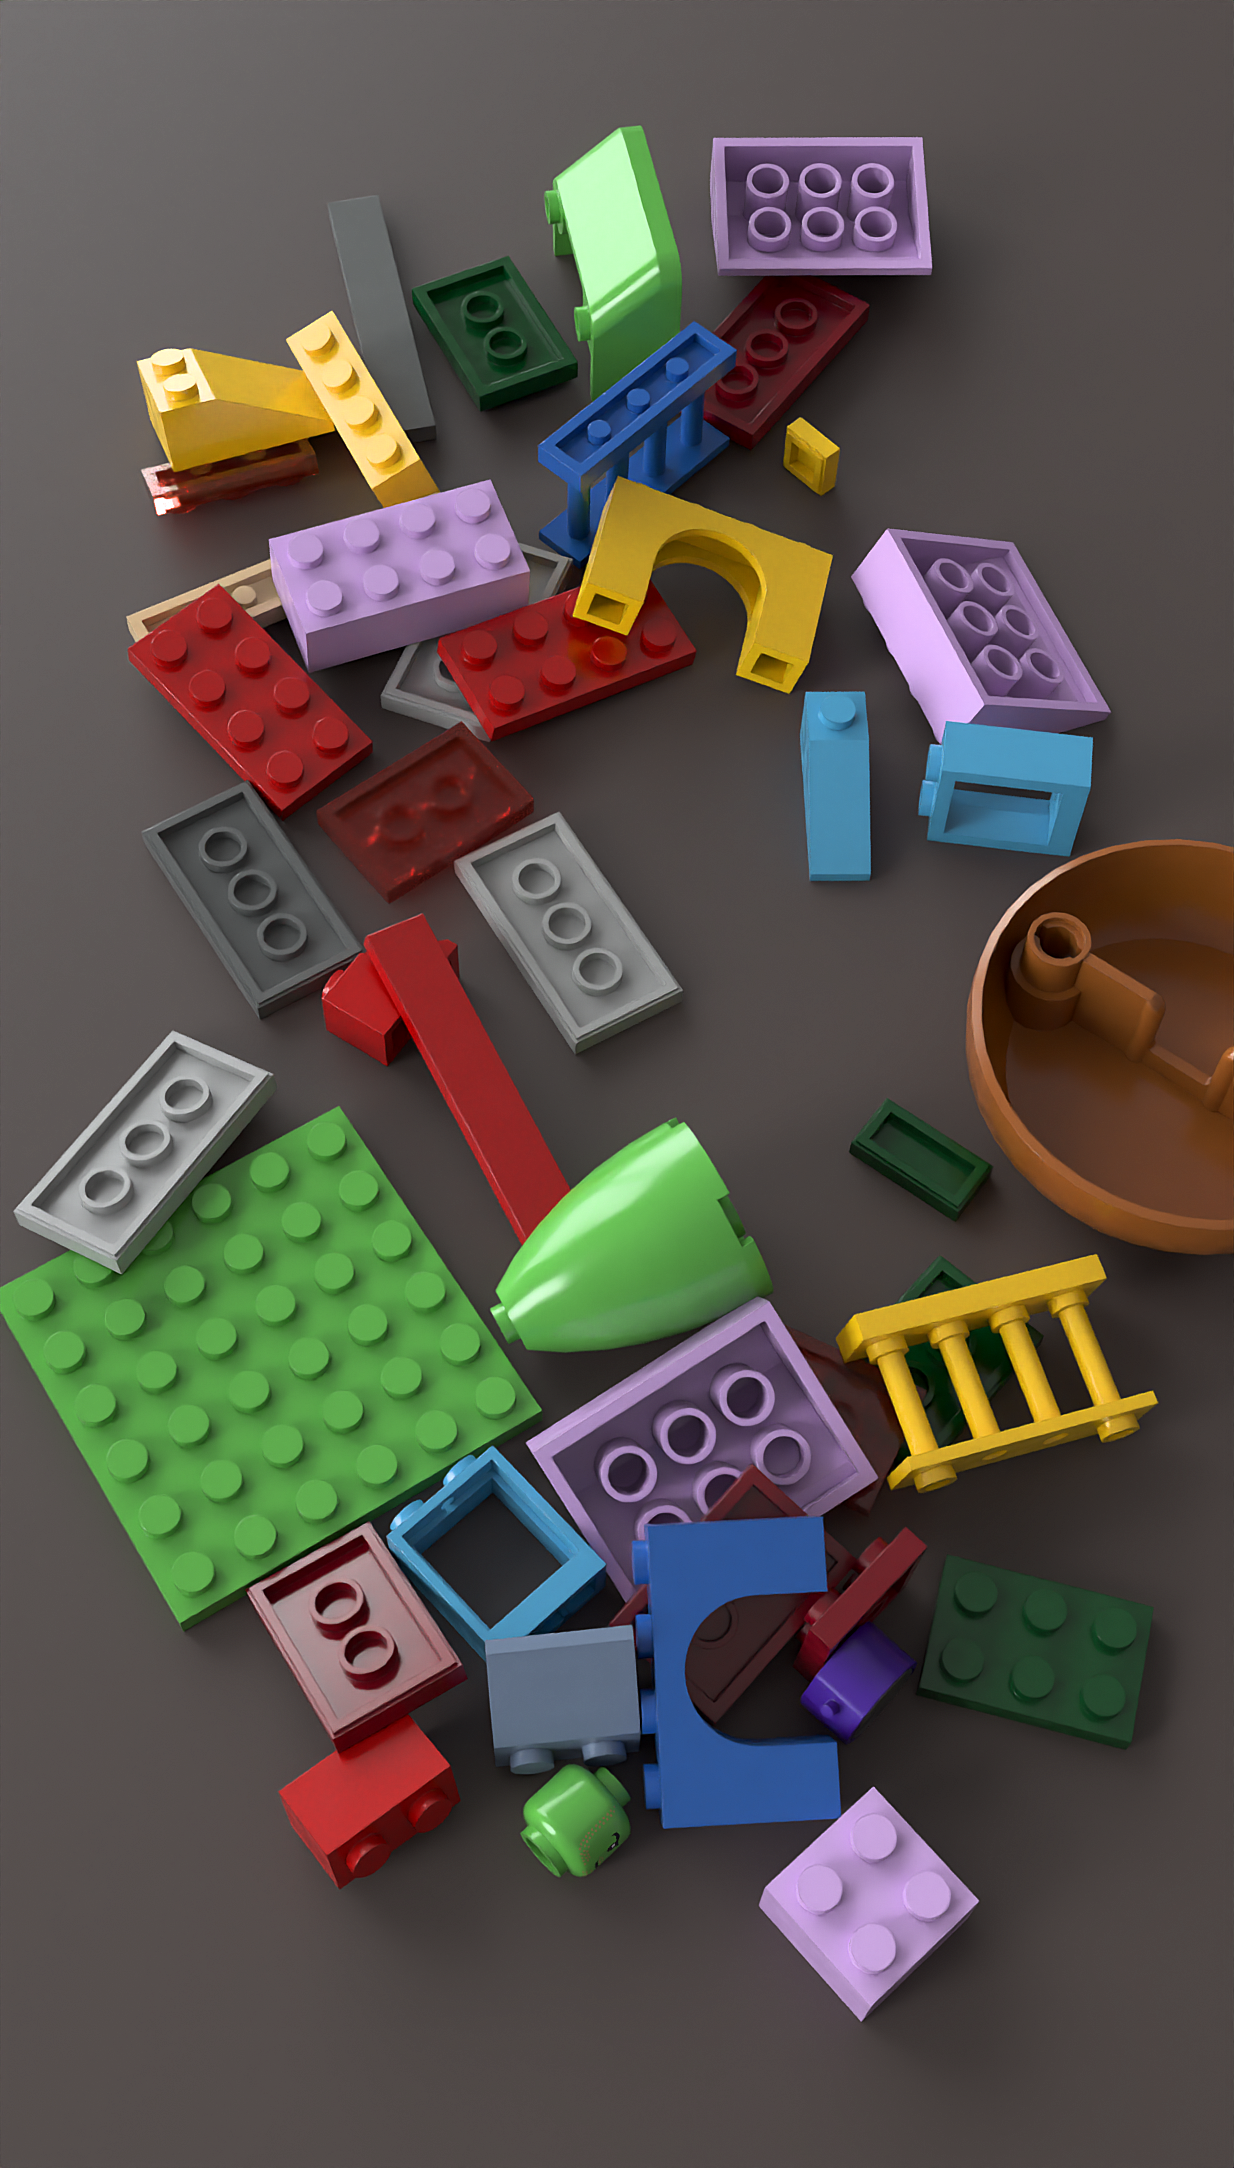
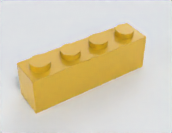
[286,311,441,508]

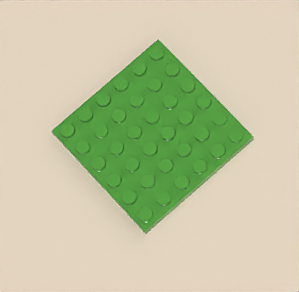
[0,1106,542,1632]

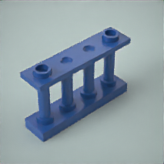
[538,321,737,569]

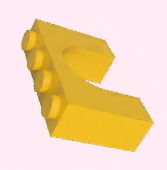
[573,476,833,694]

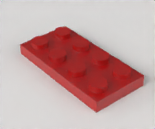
[437,579,697,742]
[127,584,373,821]

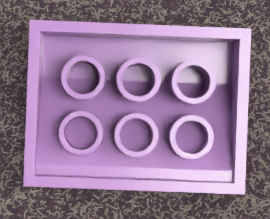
[710,137,932,276]
[851,528,1111,744]
[526,1296,878,1602]

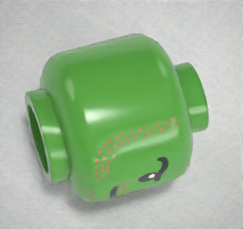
[520,1764,631,1877]

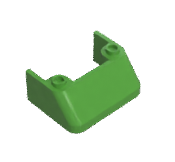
[544,125,682,402]

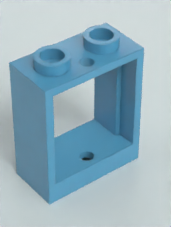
[918,721,1093,857]
[387,1445,607,1662]

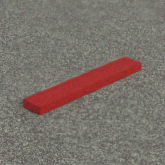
[364,913,571,1246]

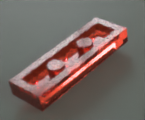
[141,438,319,516]

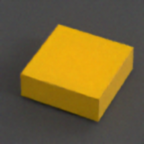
[783,417,840,496]

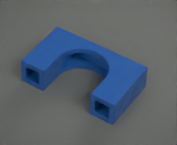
[632,1516,841,1829]

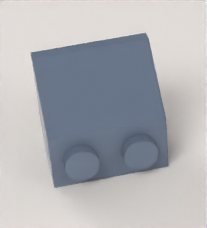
[484,1625,641,1774]

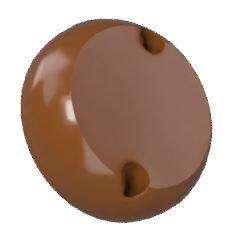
[965,839,1234,1255]

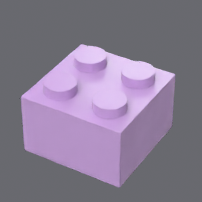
[759,1786,979,2022]

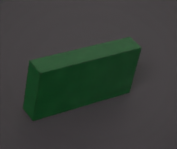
[849,1098,994,1222]

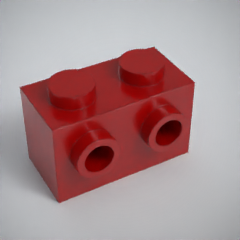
[278,1714,461,1890]

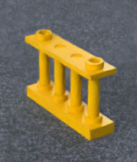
[836,1254,1158,1493]

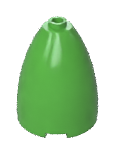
[490,1117,774,1353]

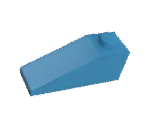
[800,692,871,881]

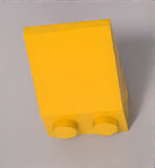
[137,348,335,472]

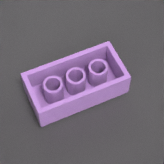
[269,479,530,673]

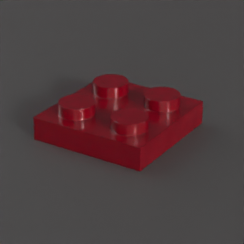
[793,1527,928,1683]

